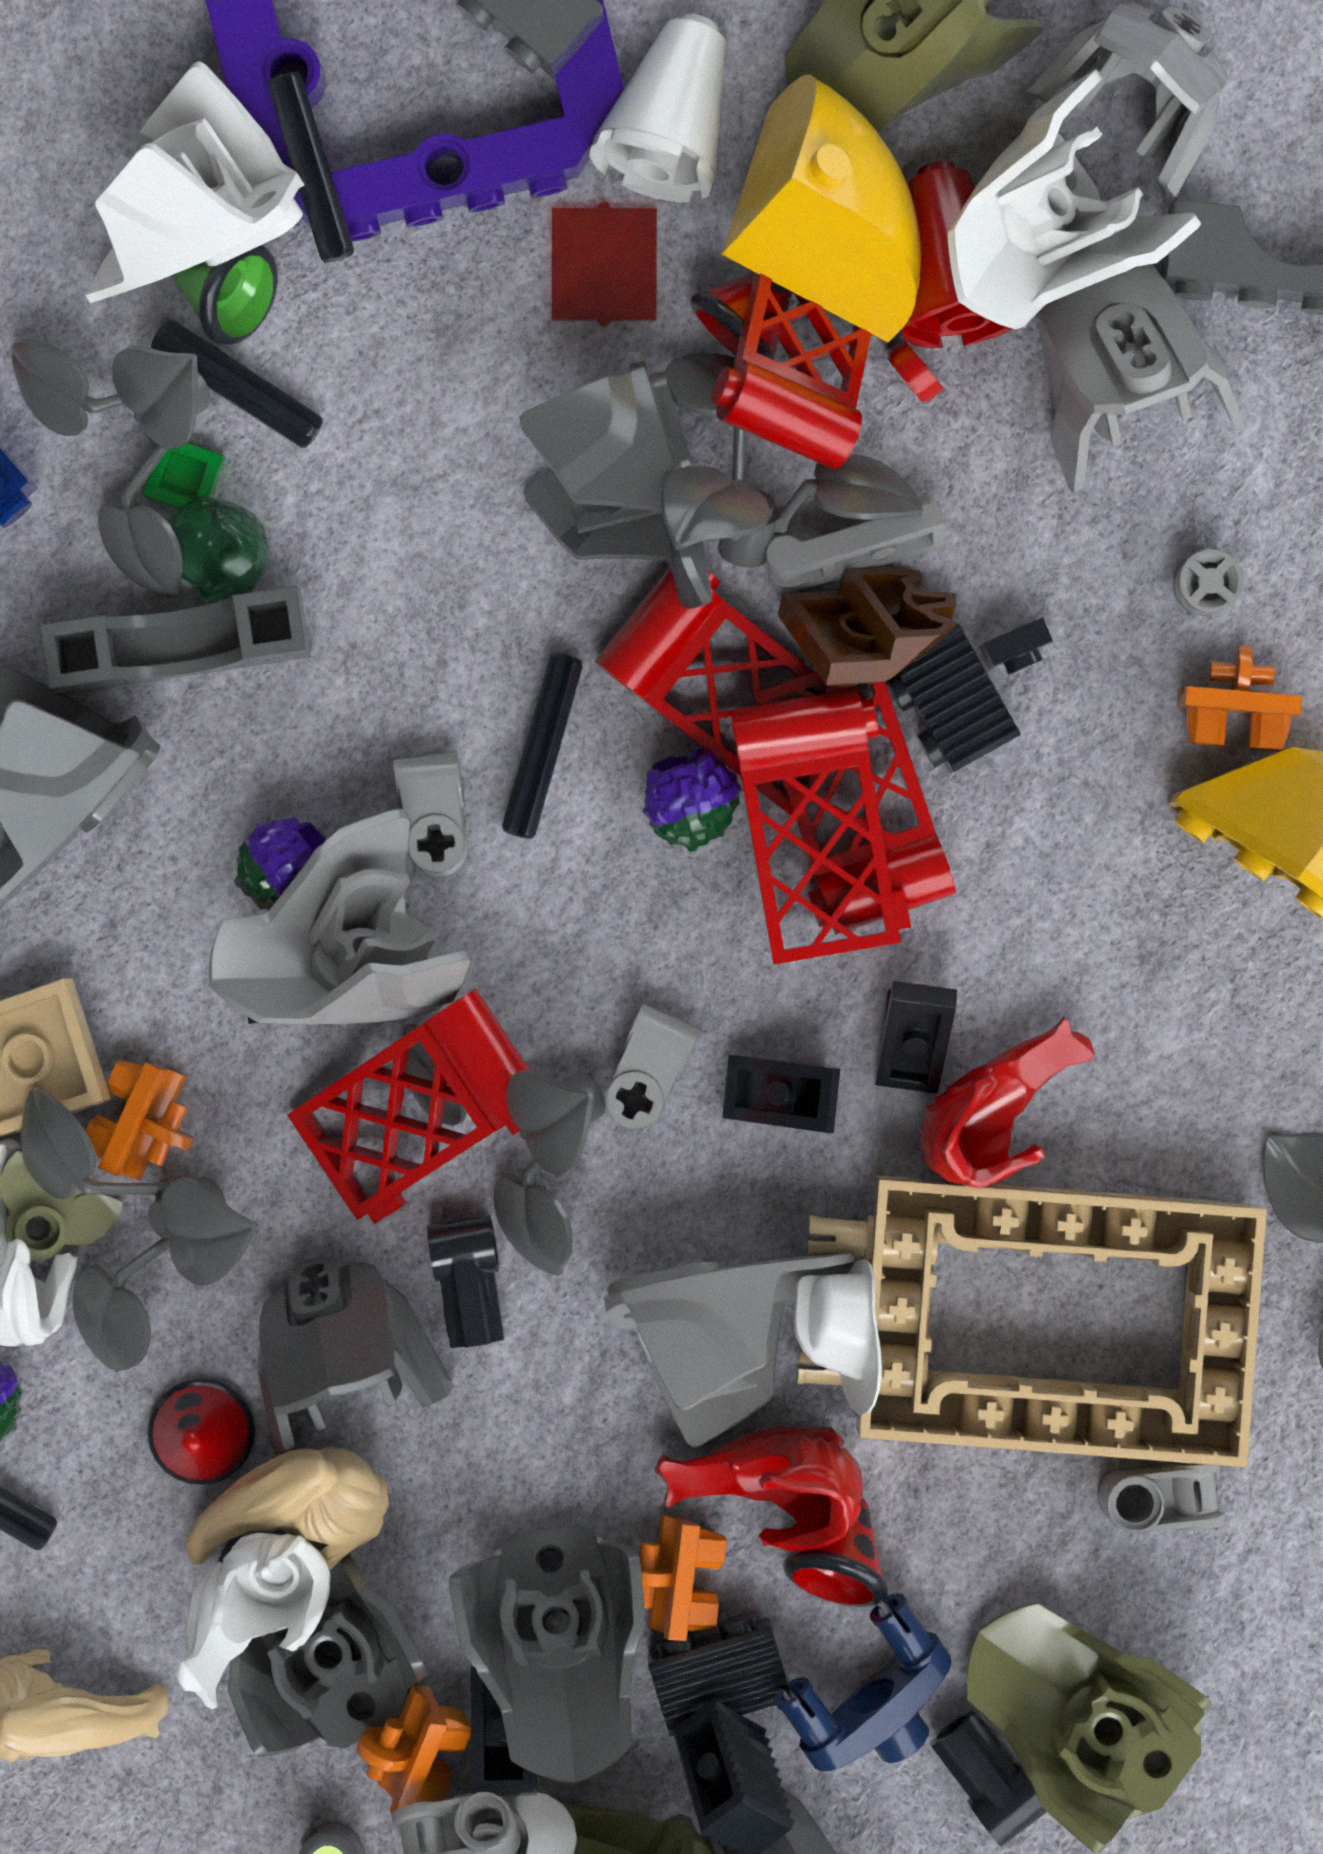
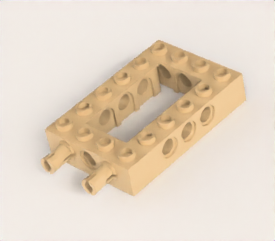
[797,1175,1267,1467]

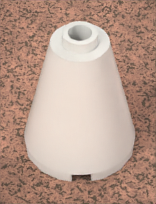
[589,14,726,203]

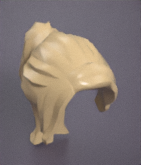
[185,1445,389,1571]
[0,1648,170,1763]

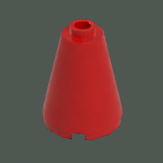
[902,161,1012,349]

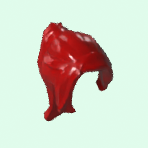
[918,1016,1095,1188]
[655,1427,863,1551]

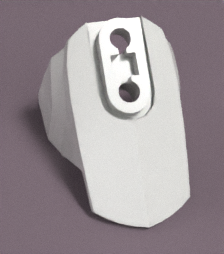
[83,61,304,303]
[948,69,1201,329]

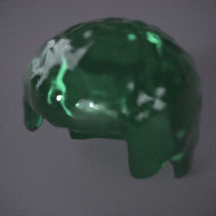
[171,496,269,604]

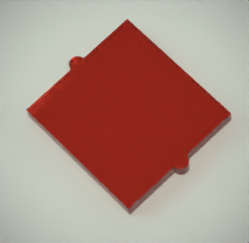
[551,202,657,328]

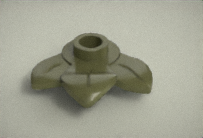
[0,1150,123,1260]

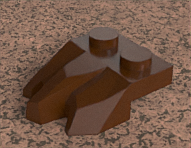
[778,567,957,687]

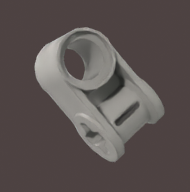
[393,751,468,878]
[606,1003,701,1130]
[1098,1461,1226,1533]
[392,1792,521,1854]

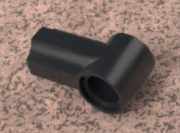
[427,1215,505,1348]
[930,1710,1047,1847]

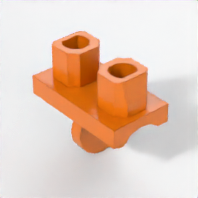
[1177,645,1302,751]
[85,1060,194,1180]
[639,1514,727,1641]
[356,1685,471,1815]

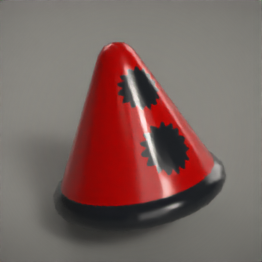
[690,273,792,361]
[147,1378,256,1485]
[783,1498,888,1607]

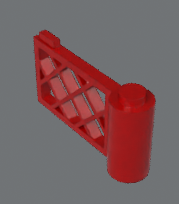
[711,272,871,470]
[594,565,868,816]
[753,671,956,935]
[730,688,911,965]
[287,988,530,1225]

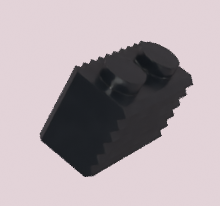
[885,623,1021,774]
[648,1613,792,1737]
[673,1700,795,1854]

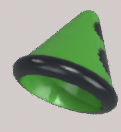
[171,245,278,345]

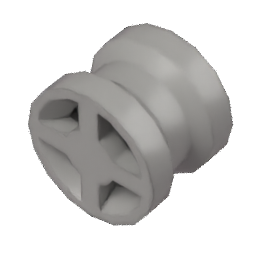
[1173,549,1243,616]

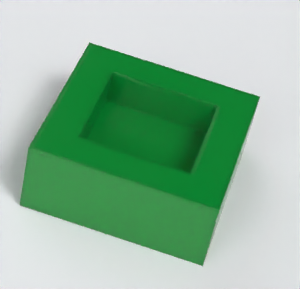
[143,443,226,518]

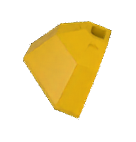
[1167,747,1323,920]

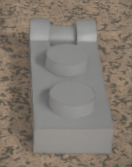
[766,501,945,593]

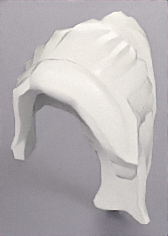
[0,1138,78,1347]
[173,1532,331,1709]

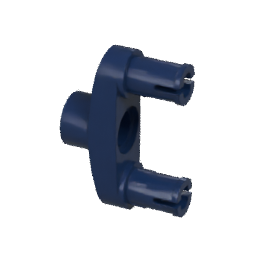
[774,1593,952,1771]

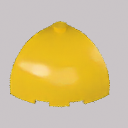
[722,74,921,342]

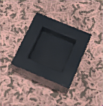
[979,617,1053,675]

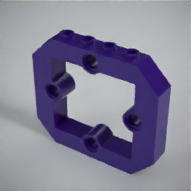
[206,0,624,242]

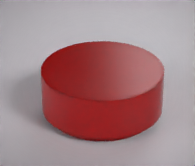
[887,340,944,403]

